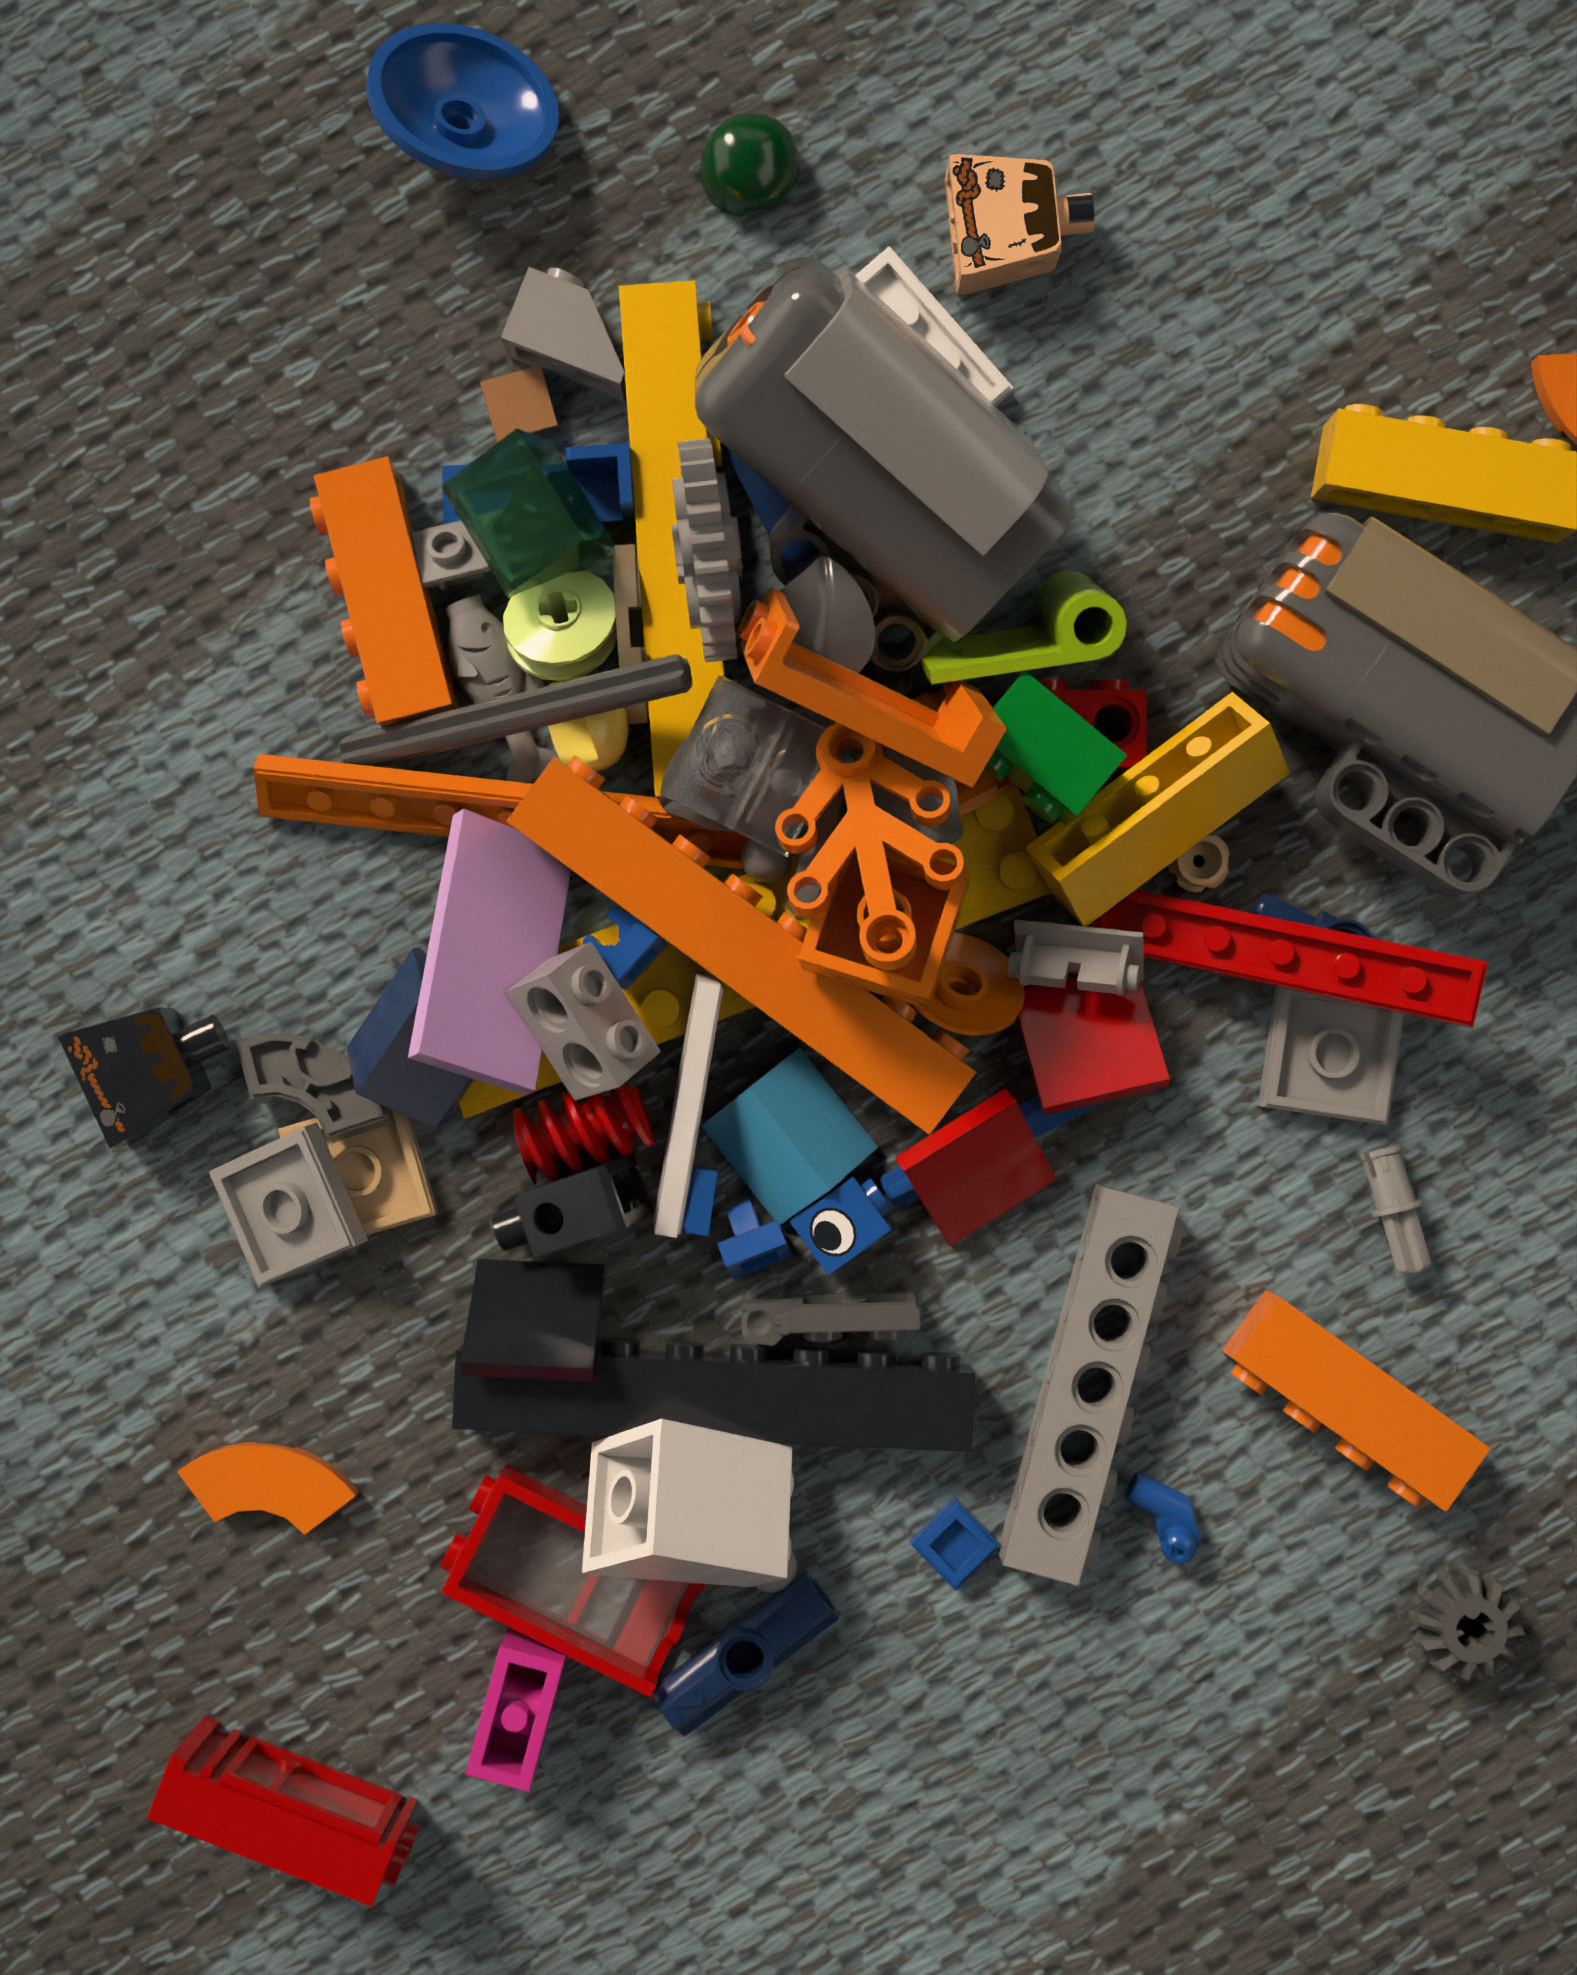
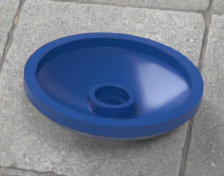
[366,23,559,180]

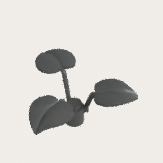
[660,556,963,844]

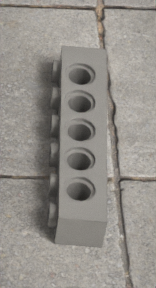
[997,1184,1184,1586]

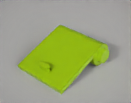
[919,571,1127,684]

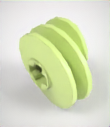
[503,571,617,681]

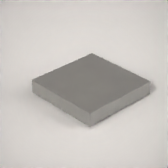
[1258,986,1404,1125]
[209,1122,368,1288]

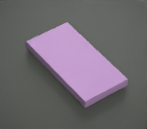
[408,809,571,1095]

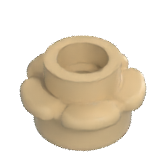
[1168,835,1229,892]

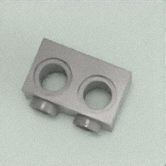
[505,942,661,1100]

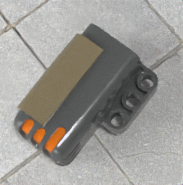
[1217,513,1577,896]

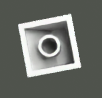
[582,1419,794,1587]

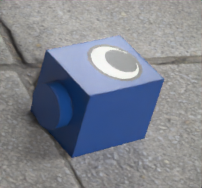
[790,1174,893,1276]

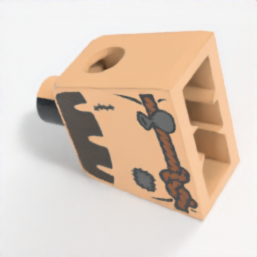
[945,154,1094,296]

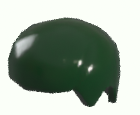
[699,113,800,217]

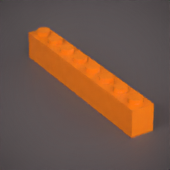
[506,755,977,1135]

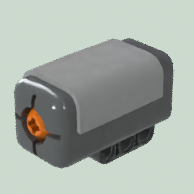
[694,257,1073,672]

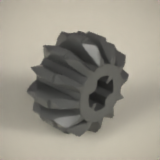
[1408,1566,1525,1681]

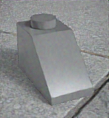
[500,267,627,402]

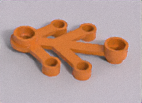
[775,722,965,970]

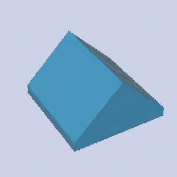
[701,1048,878,1225]

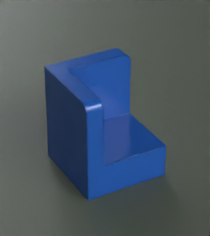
[565,443,636,529]

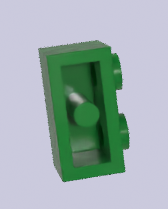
[983,671,1127,826]

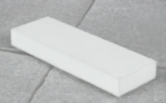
[855,246,1013,407]

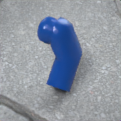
[1124,1472,1201,1564]

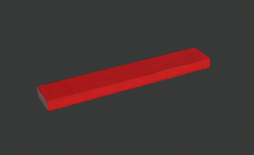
[1089,890,1488,1028]

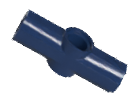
[652,1570,839,1737]

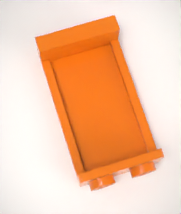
[737,587,1007,788]

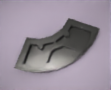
[235,1034,394,1143]

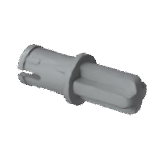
[1359,1144,1431,1274]

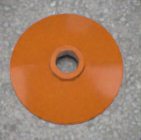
[913,932,1025,1036]

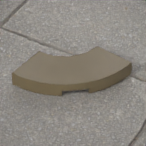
[613,544,650,725]

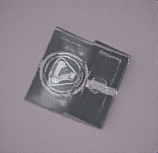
[660,675,827,857]

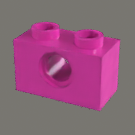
[465,1627,567,1792]

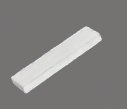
[653,971,723,1238]

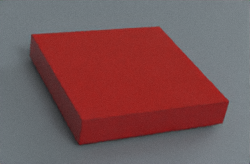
[1016,977,1170,1116]
[895,1088,1057,1247]

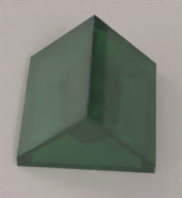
[442,428,615,598]

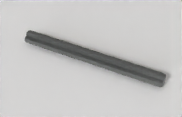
[339,654,693,767]

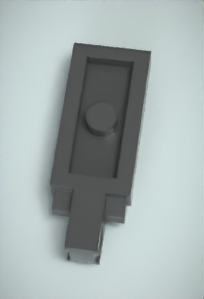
[741,1290,920,1346]

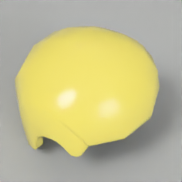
[548,676,629,771]

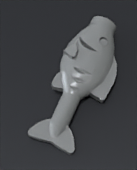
[445,595,560,783]

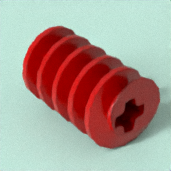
[514,1081,657,1185]

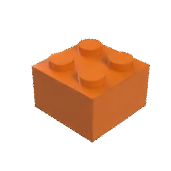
[798,844,970,1010]

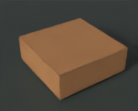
[480,365,560,448]

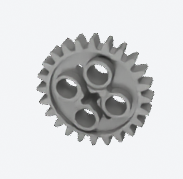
[672,438,743,663]

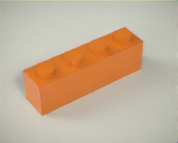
[309,456,459,727]
[1222,1289,1491,1512]

